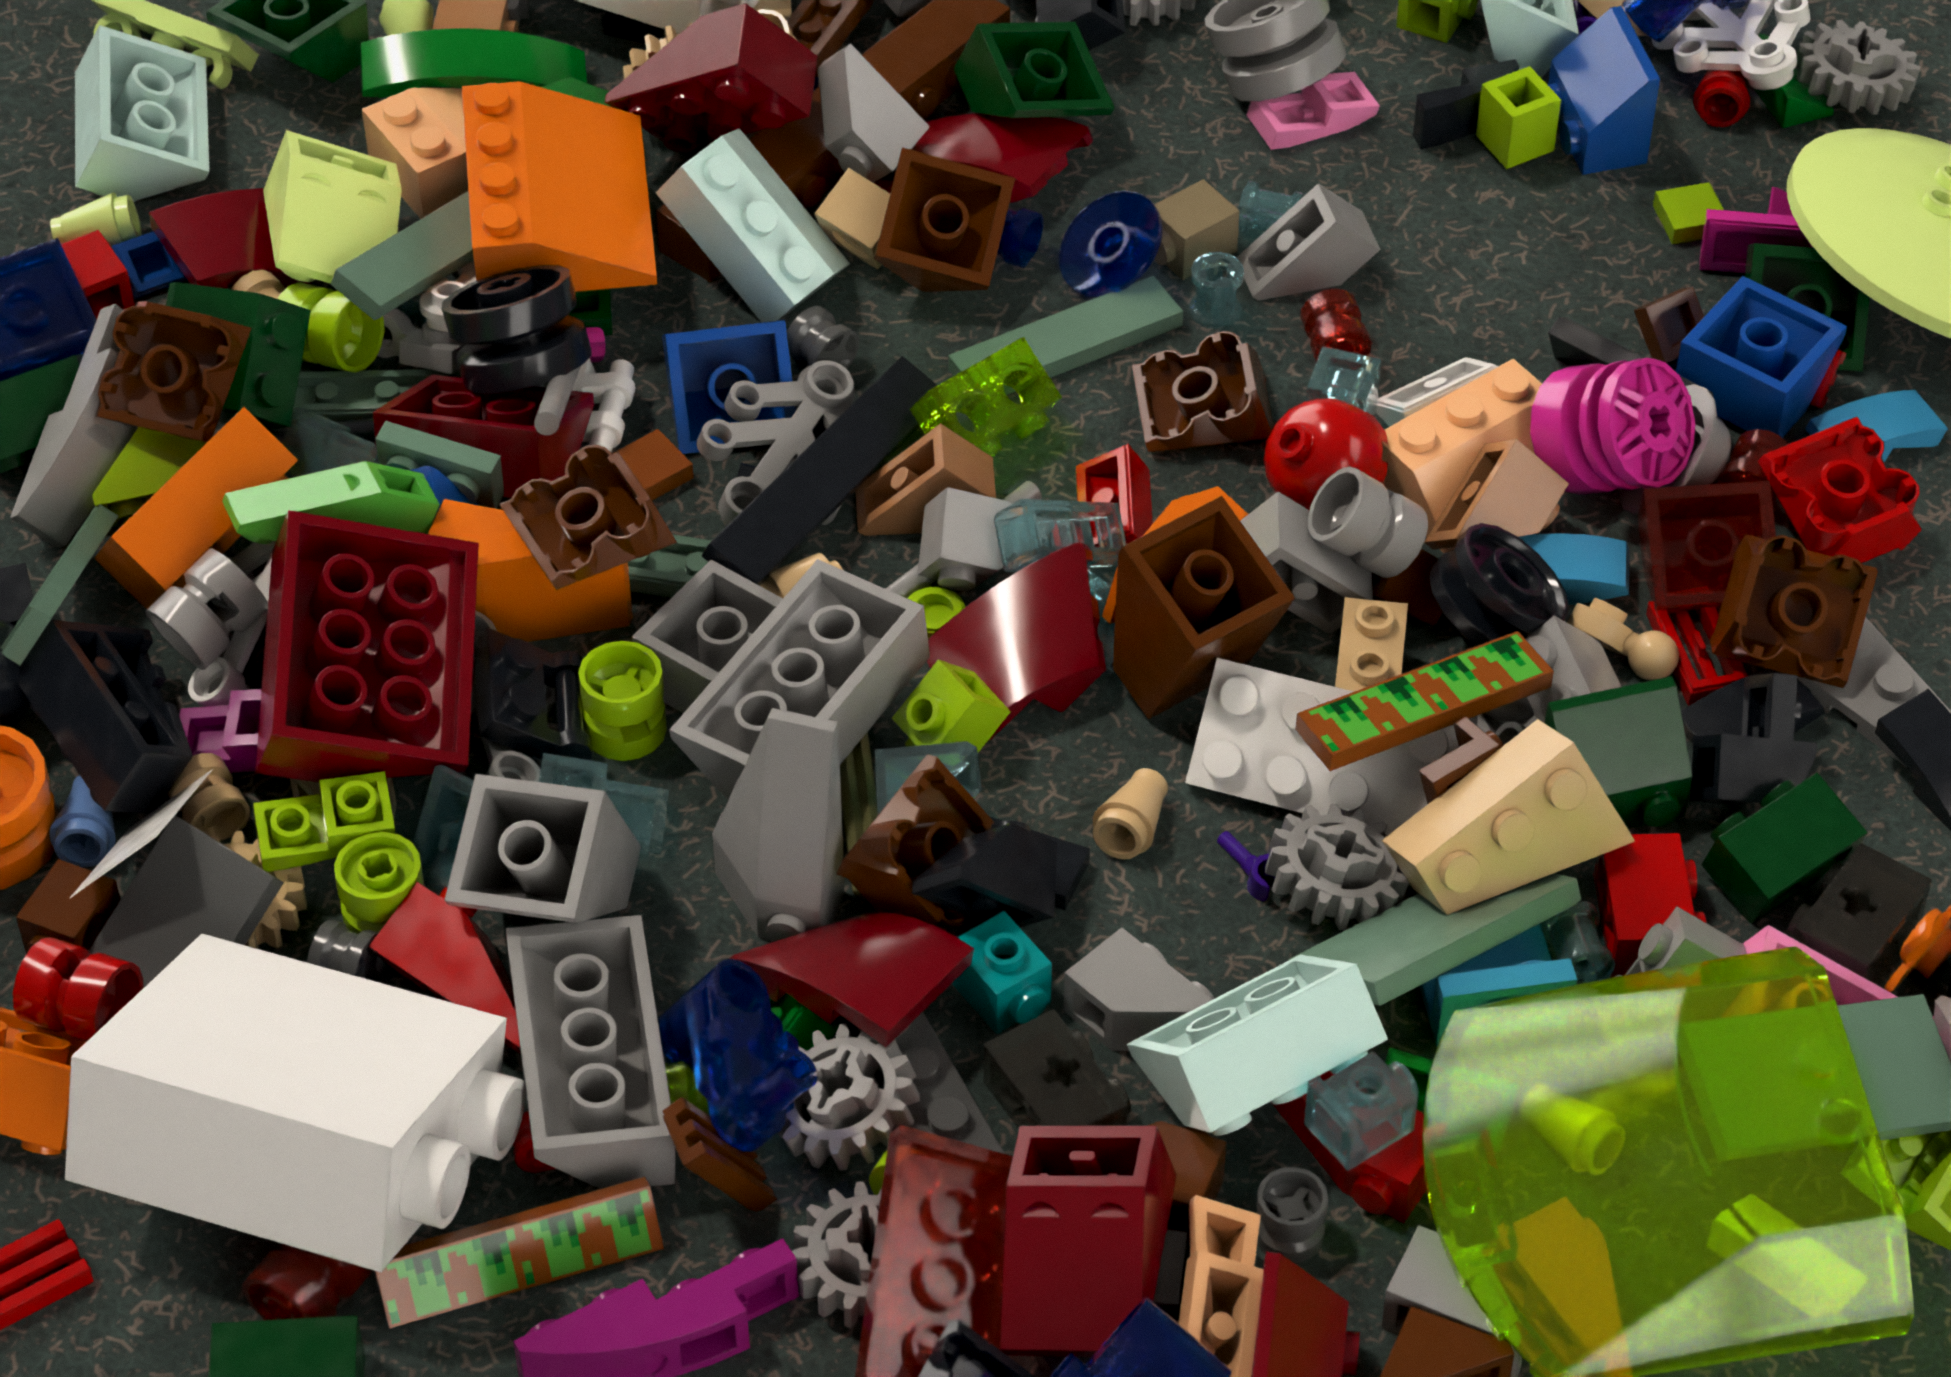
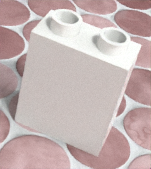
[65,934,526,1272]

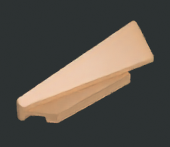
[1171,1195,1264,1377]

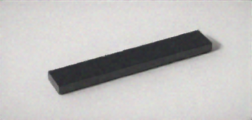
[701,356,948,586]

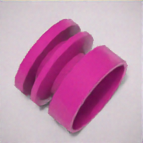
[1530,358,1695,495]

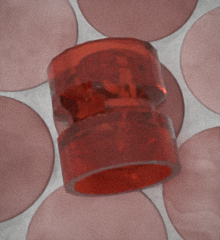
[242,1243,373,1320]

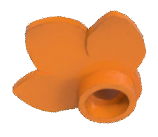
[1884,905,1951,993]

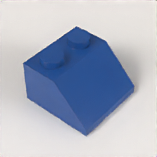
[1547,6,1660,175]
[1676,276,1847,445]
[662,320,796,454]

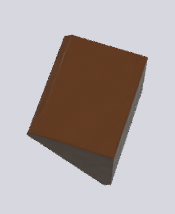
[874,147,1015,292]

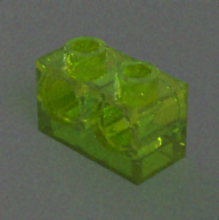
[910,336,1062,457]

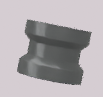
[787,306,859,369]
[307,919,384,982]

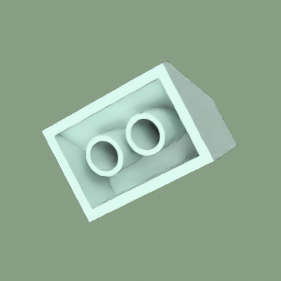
[1480,0,1579,78]
[75,25,209,202]
[656,128,850,323]
[1127,954,1388,1136]

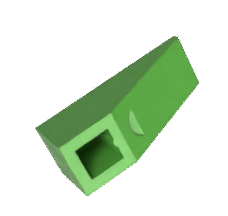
[222,461,440,544]

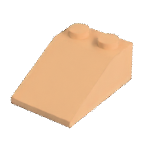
[362,88,468,219]

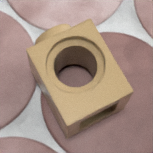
[815,168,890,269]

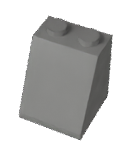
[444,774,641,923]

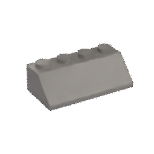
[669,559,930,800]
[506,915,675,1189]

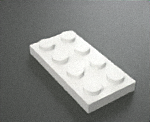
[1185,658,1459,835]

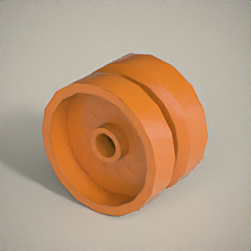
[0,725,58,890]

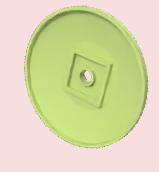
[1786,128,1951,338]

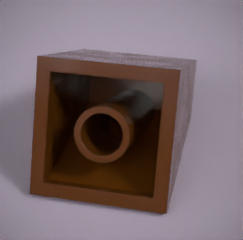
[1113,496,1295,719]

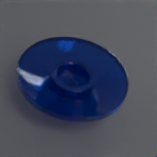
[1059,191,1163,297]

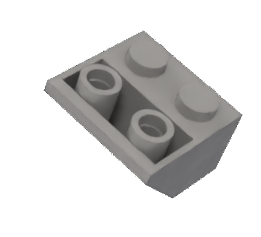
[1477,616,1621,745]

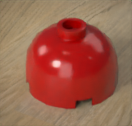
[1264,398,1388,510]

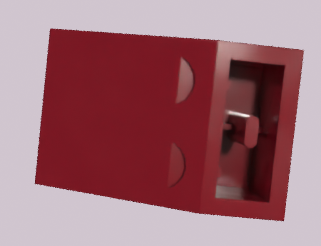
[605,3,818,152]
[1000,1126,1177,1358]

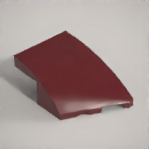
[911,113,1093,203]
[149,188,313,289]
[926,541,1106,741]
[728,912,974,1047]

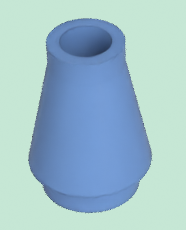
[49,775,116,868]

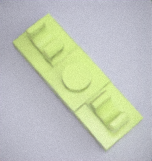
[91,0,259,89]

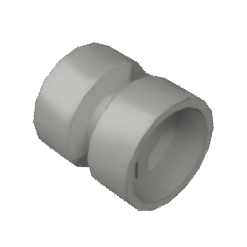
[1307,467,1428,578]
[145,549,268,670]

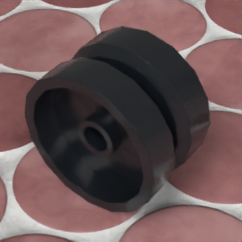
[442,265,592,394]

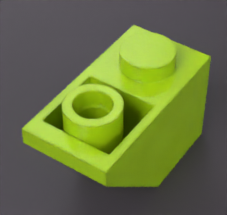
[92,427,206,527]

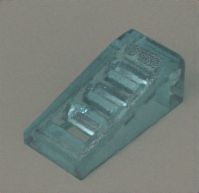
[994,499,1126,572]

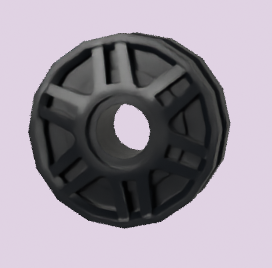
[1429,523,1569,646]

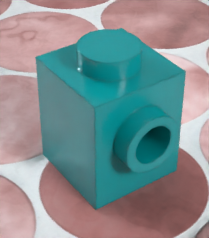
[952,911,1052,1034]

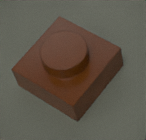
[1634,286,1704,363]

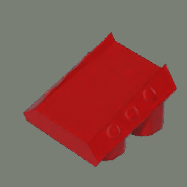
[1758,417,1922,564]

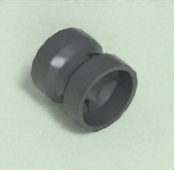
[1256,1167,1328,1263]

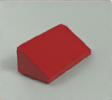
[1076,444,1153,559]

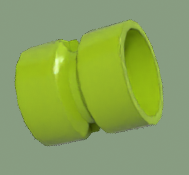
[278,282,385,373]
[578,641,667,761]
[334,832,424,934]

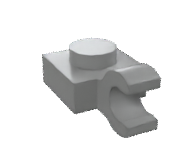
[377,309,465,374]

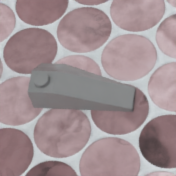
[712,708,845,942]

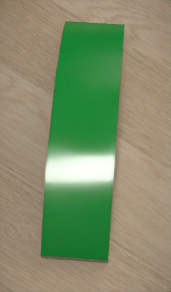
[360,28,587,98]

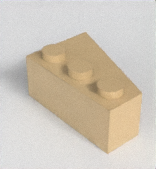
[1382,719,1635,915]

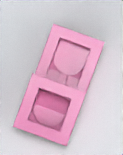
[1247,72,1380,150]

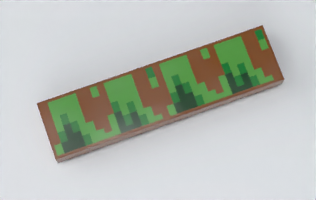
[1295,631,1554,771]
[374,1177,664,1329]

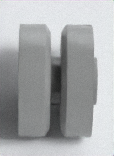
[1205,0,1346,101]

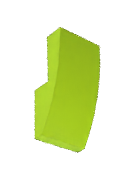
[253,771,395,872]

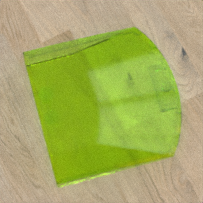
[1422,946,1914,1377]

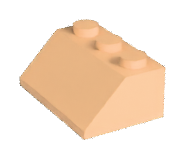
[1382,359,1542,553]

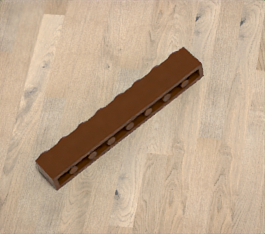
[656,0,1010,282]

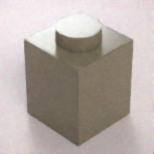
[1146,179,1240,280]

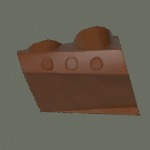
[96,301,252,443]
[1132,331,1274,452]
[500,445,677,590]
[1710,534,1878,688]
[836,754,995,928]

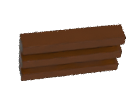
[662,1097,777,1212]

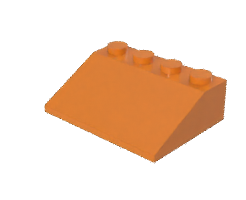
[462,81,658,292]

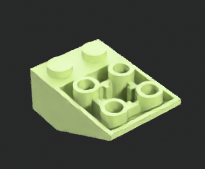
[263,130,402,284]

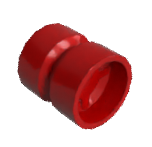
[13,937,143,1042]

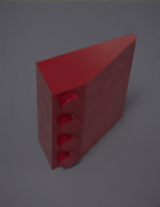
[255,510,479,783]

